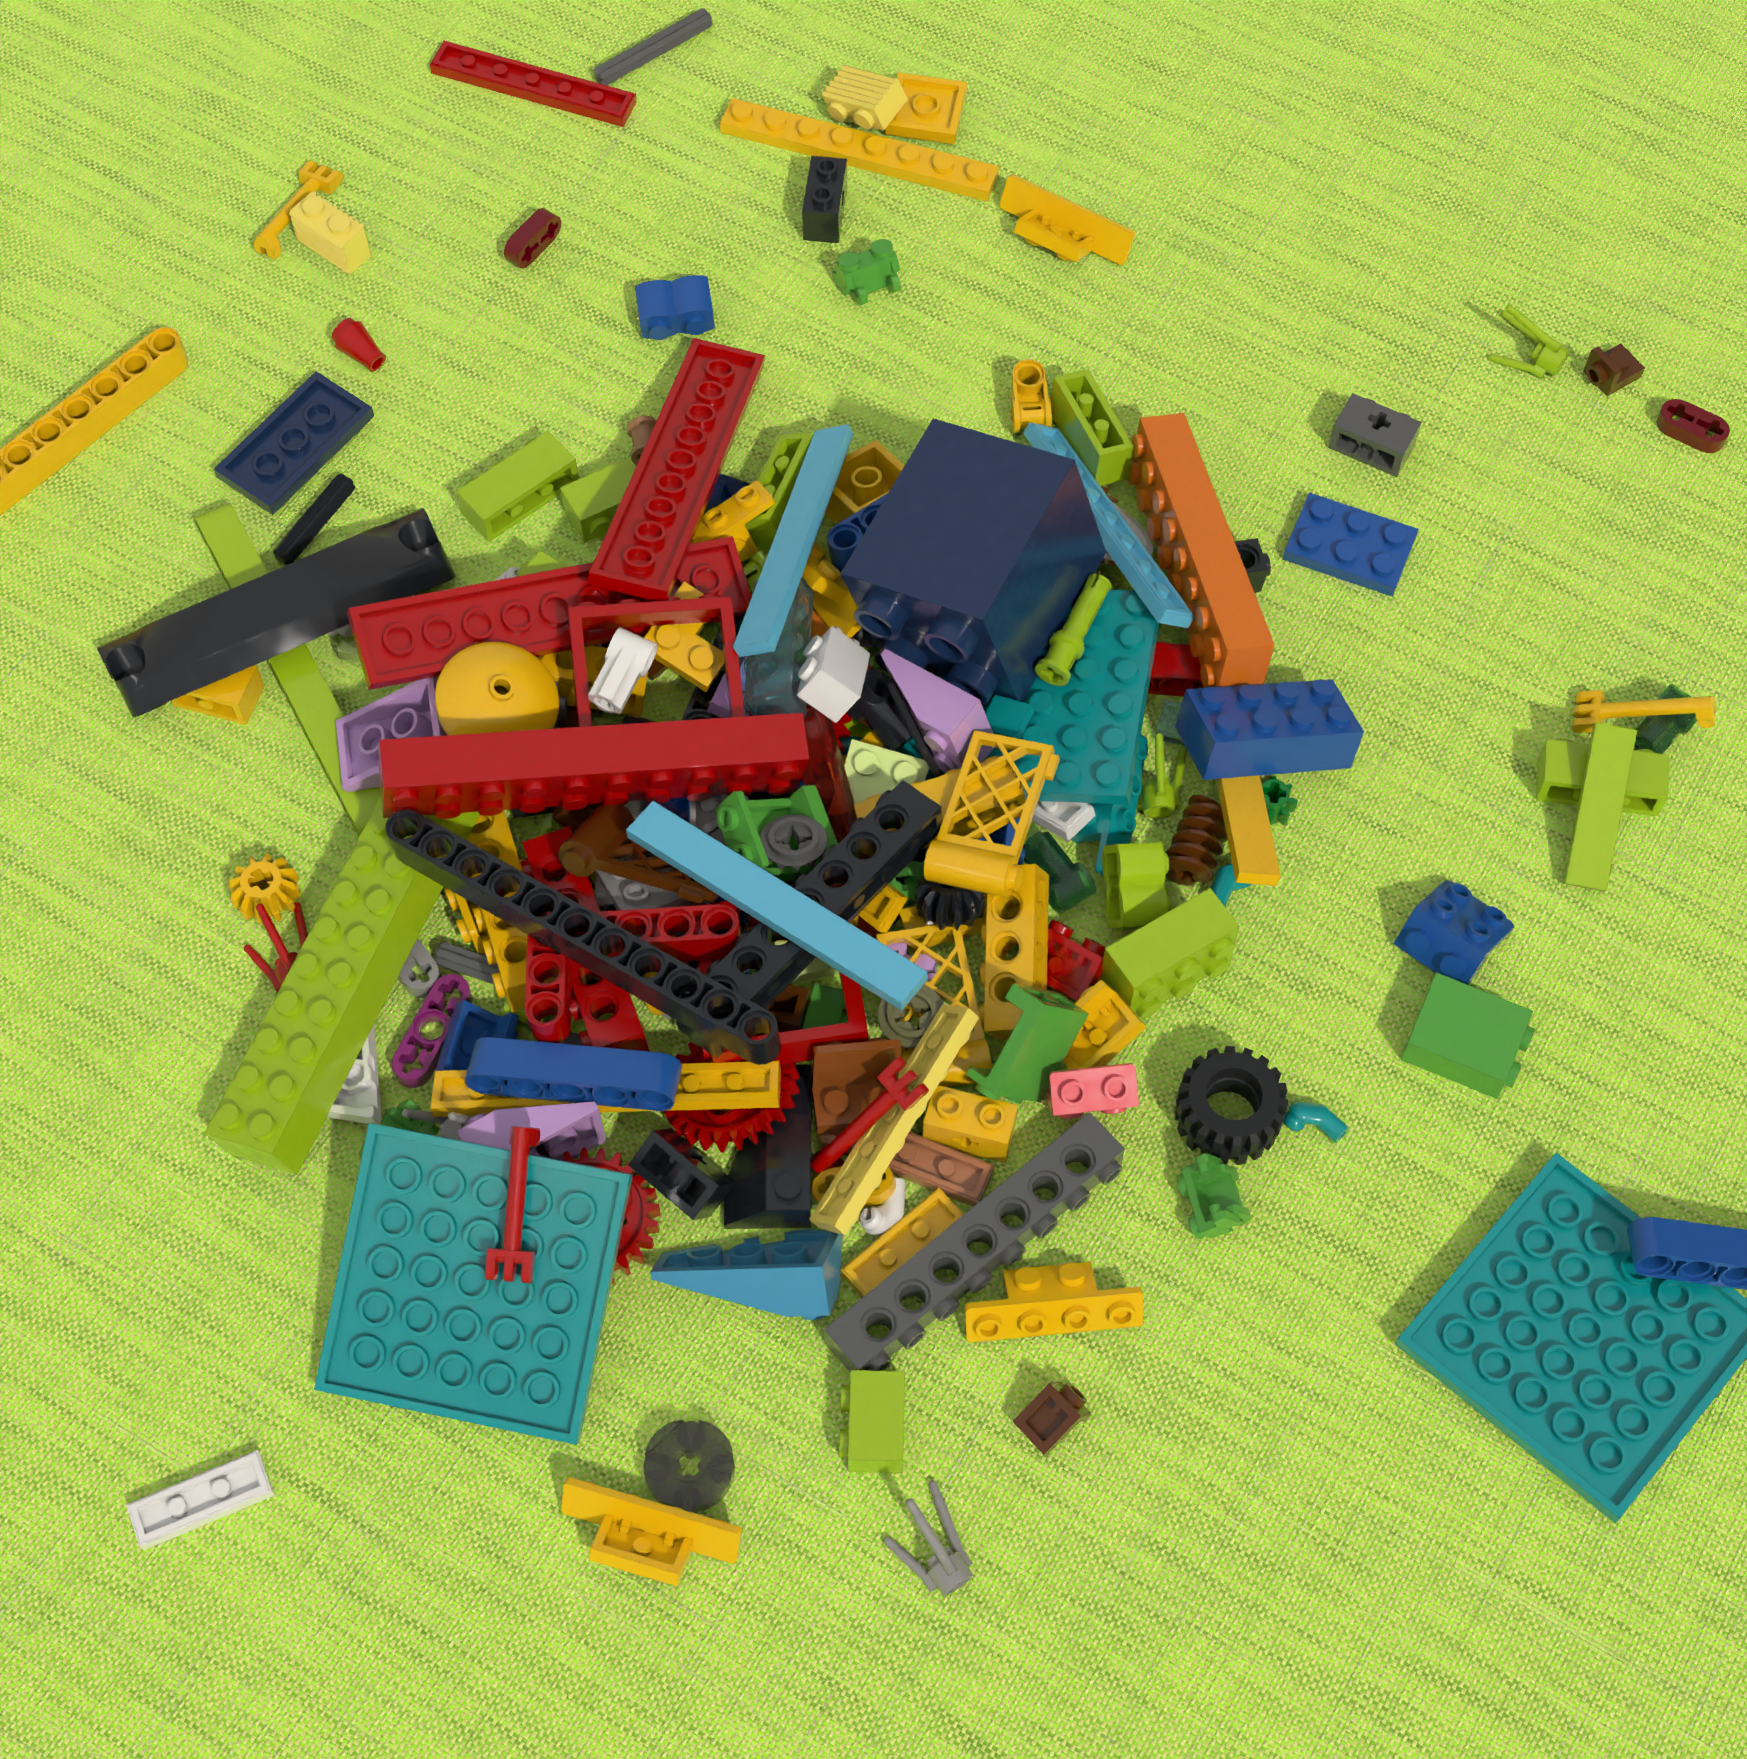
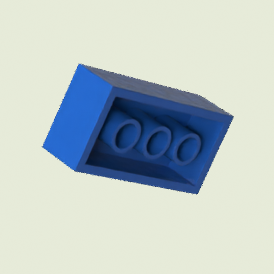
[1175,679,1364,780]

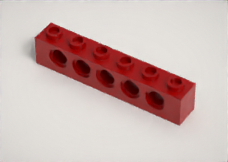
[520,826,650,1052]

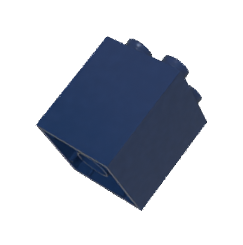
[841,418,1107,706]

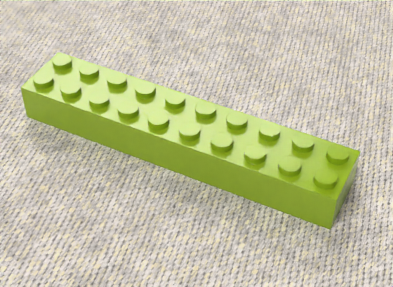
[204,797,480,1175]

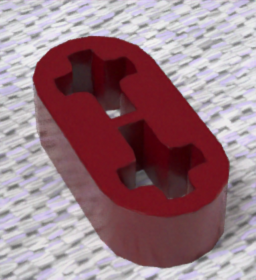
[504,208,561,269]
[1656,399,1730,453]

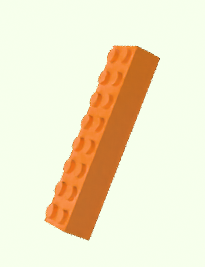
[1128,413,1275,688]

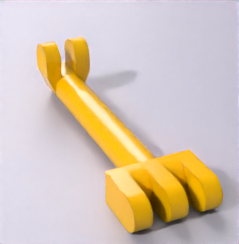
[254,160,343,259]
[1572,690,1717,733]

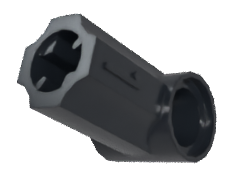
[847,669,913,752]

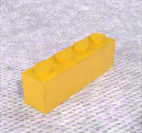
[854,756,1026,849]

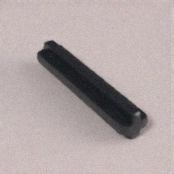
[273,473,355,565]

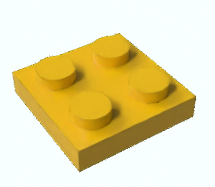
[885,72,967,144]

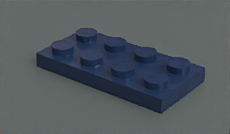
[214,371,374,515]

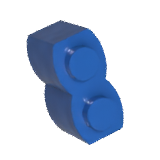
[635,275,715,340]

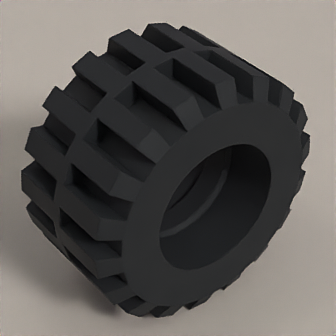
[1174,1046,1288,1165]

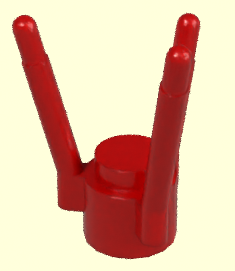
[244,902,308,993]

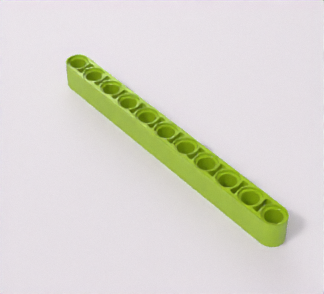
[194,503,381,837]

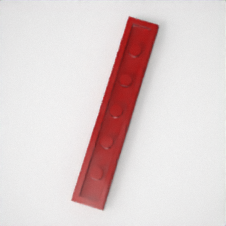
[430,41,637,127]

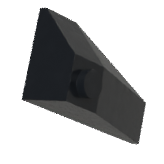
[724,1064,811,1229]

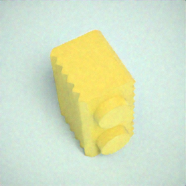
[822,65,908,131]
[289,192,371,274]

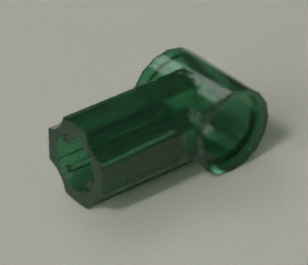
[1634,684,1697,754]
[1023,831,1096,914]

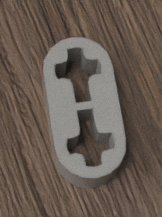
[397,938,442,998]

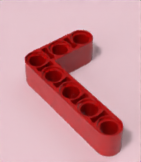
[525,904,742,1043]

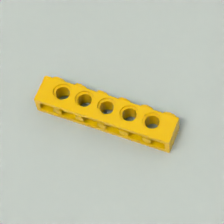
[466,810,556,1012]

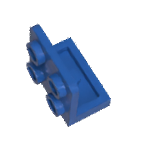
[1393,880,1514,985]

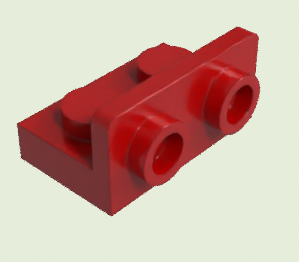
[1047,919,1107,1001]

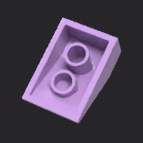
[880,649,994,773]
[336,676,447,792]
[457,1101,606,1161]

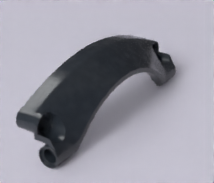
[97,508,456,718]

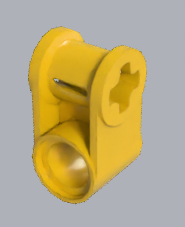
[1010,359,1052,433]

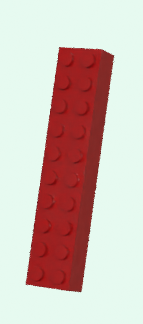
[379,713,809,819]

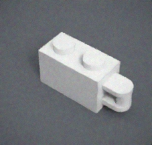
[797,626,870,723]

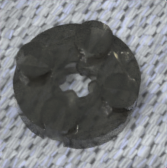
[643,1420,736,1514]

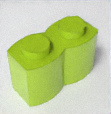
[1102,842,1172,929]

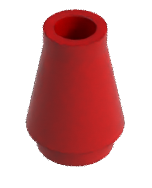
[331,318,386,372]

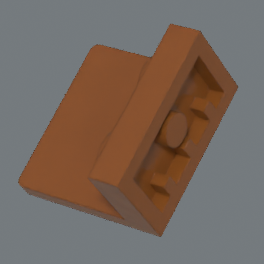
[811,1038,901,1134]

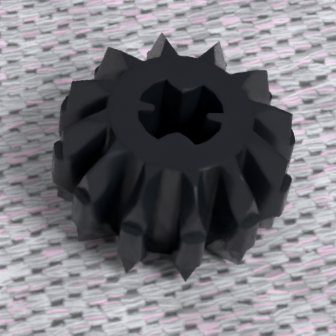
[915,876,985,931]

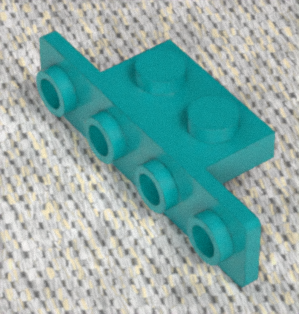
[1071,734,1148,876]

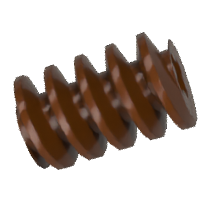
[1165,795,1228,886]

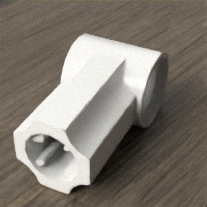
[588,627,658,714]

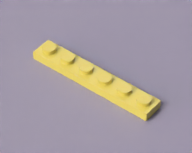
[809,1004,979,1236]

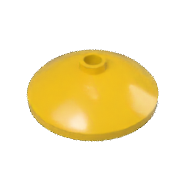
[435,642,559,735]

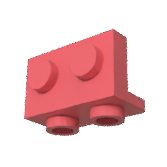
[1045,1063,1139,1119]

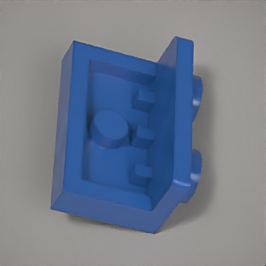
[433,1000,519,1080]

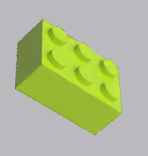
[1100,888,1240,1019]

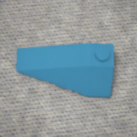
[650,1229,843,1320]

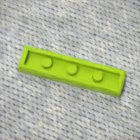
[1563,722,1637,892]

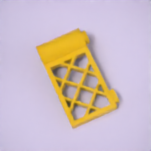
[924,730,1060,898]
[876,924,992,1088]

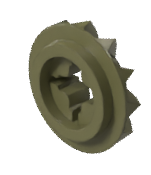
[878,985,944,1050]

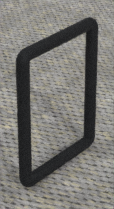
[888,683,944,778]

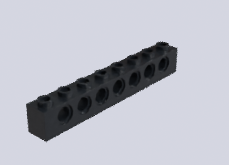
[676,780,942,1059]

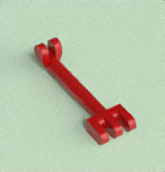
[811,1056,929,1174]
[485,1126,540,1284]

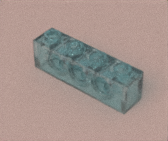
[742,577,814,716]

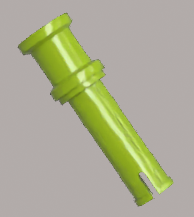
[1035,573,1112,686]

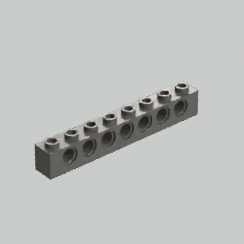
[824,1112,1125,1373]

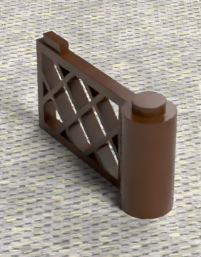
[558,802,727,904]

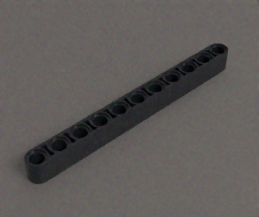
[385,810,781,1065]

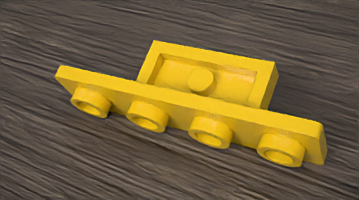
[999,174,1136,265]
[691,481,775,563]
[799,542,861,638]
[964,1262,1143,1343]
[561,1477,742,1587]

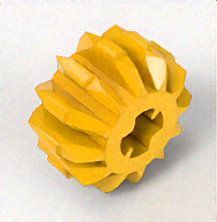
[228,852,301,925]

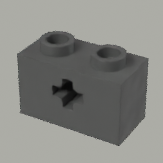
[1328,393,1422,477]

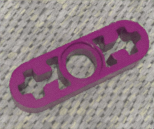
[392,974,472,1088]

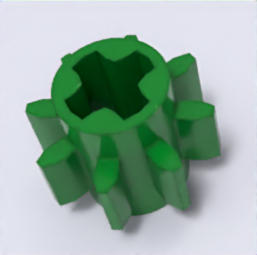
[1261,775,1298,825]

